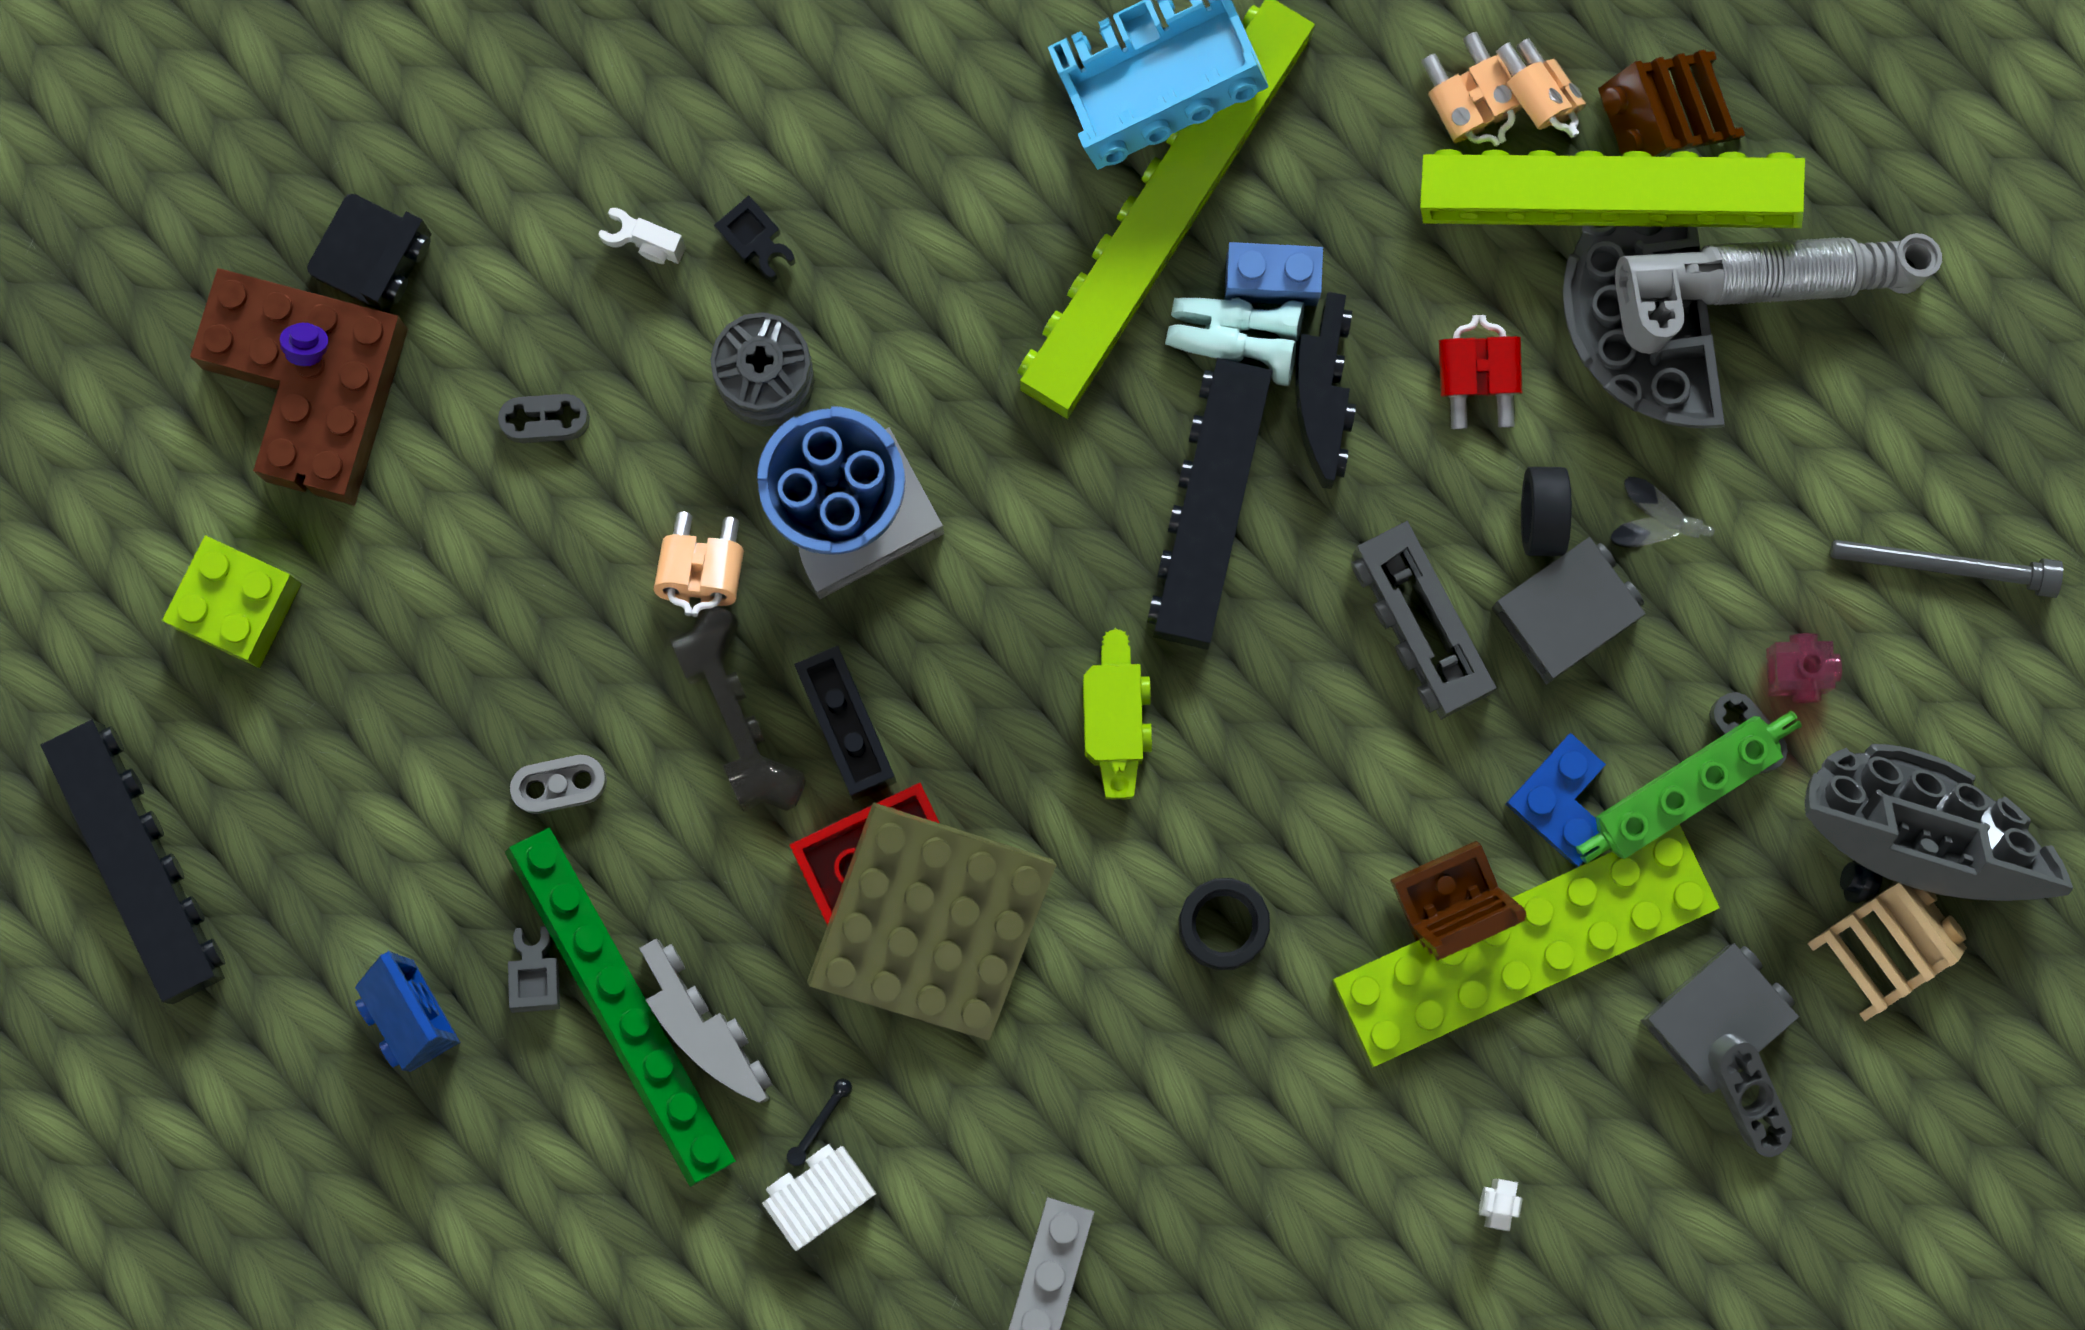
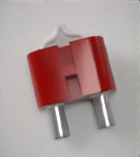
[1439,315,1523,429]

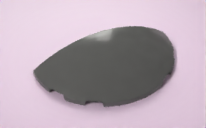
[1563,226,1725,429]
[1805,744,2073,901]

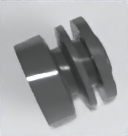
[710,312,815,427]

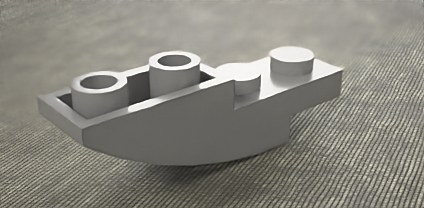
[639,939,772,1104]

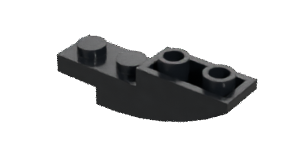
[1295,292,1356,489]

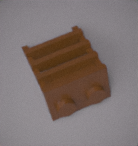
[1598,49,1745,157]
[1390,841,1527,961]

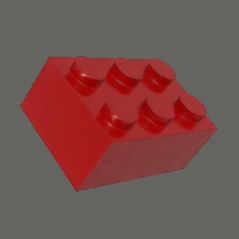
[789,782,940,925]

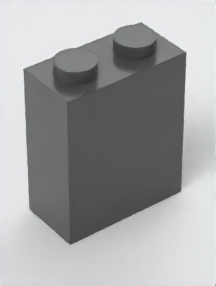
[1492,537,1646,685]
[1640,943,1799,1094]

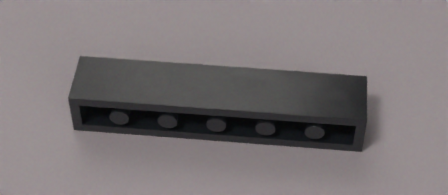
[1147,358,1272,650]
[40,719,225,1004]

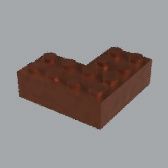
[190,268,408,506]

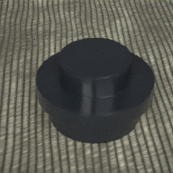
[1840,861,1883,904]

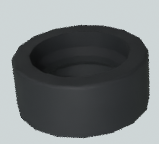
[1521,467,1572,556]
[1178,878,1270,970]

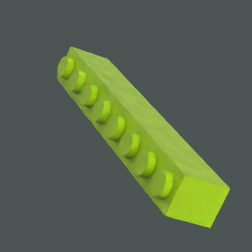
[1420,149,1805,228]

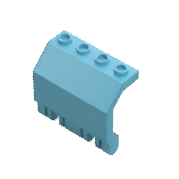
[1048,0,1269,170]

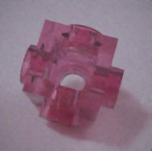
[1766,633,1842,703]

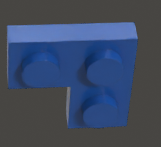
[1505,733,1606,868]

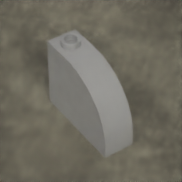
[799,427,944,600]

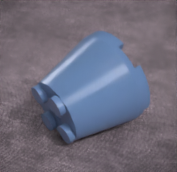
[757,406,905,555]

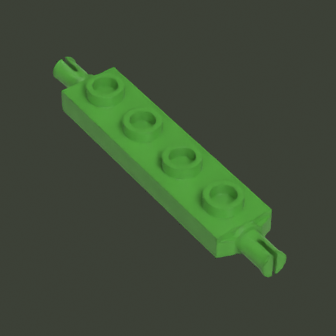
[1575,710,1802,864]

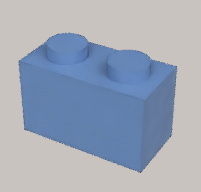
[1224,242,1323,306]

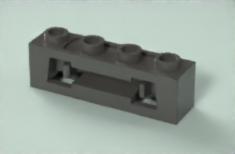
[1351,521,1496,720]

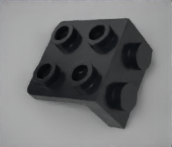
[307,194,432,313]

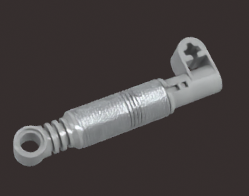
[1615,233,1942,354]

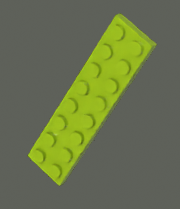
[1332,824,1720,1068]

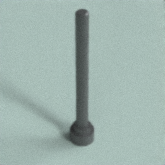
[1830,540,2063,598]

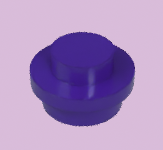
[280,323,328,366]

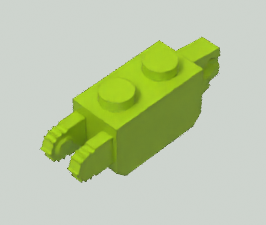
[1083,627,1152,800]

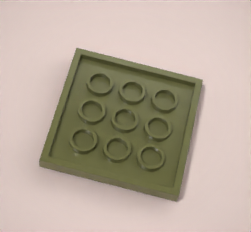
[807,802,1056,1041]

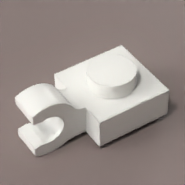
[598,208,686,264]
[1479,1179,1523,1231]

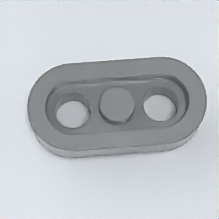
[510,755,607,814]

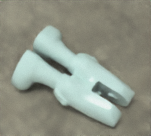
[1165,297,1304,386]

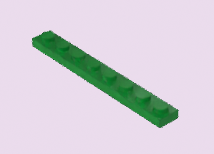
[504,827,735,1187]

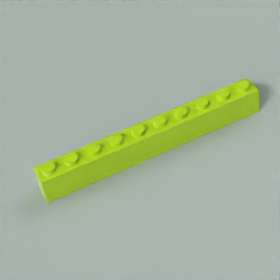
[1017,0,1315,420]

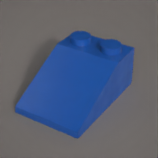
[355,951,460,1072]

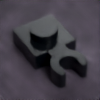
[714,195,796,282]

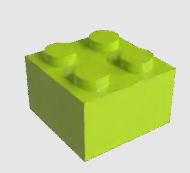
[162,535,301,668]

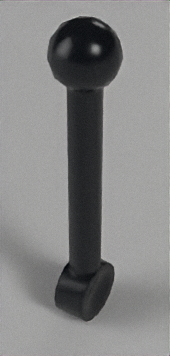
[787,1079,852,1166]

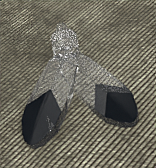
[1611,477,1715,548]

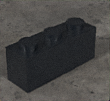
[794,645,897,802]

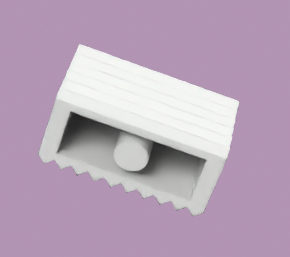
[762,1144,877,1251]

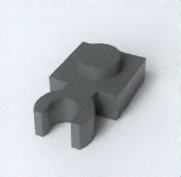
[508,926,560,1013]

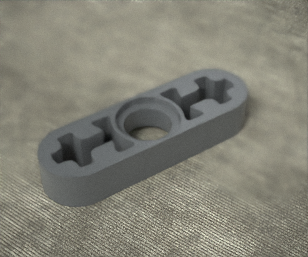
[1708,1034,1792,1157]

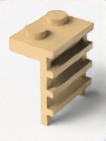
[1807,881,1967,1021]

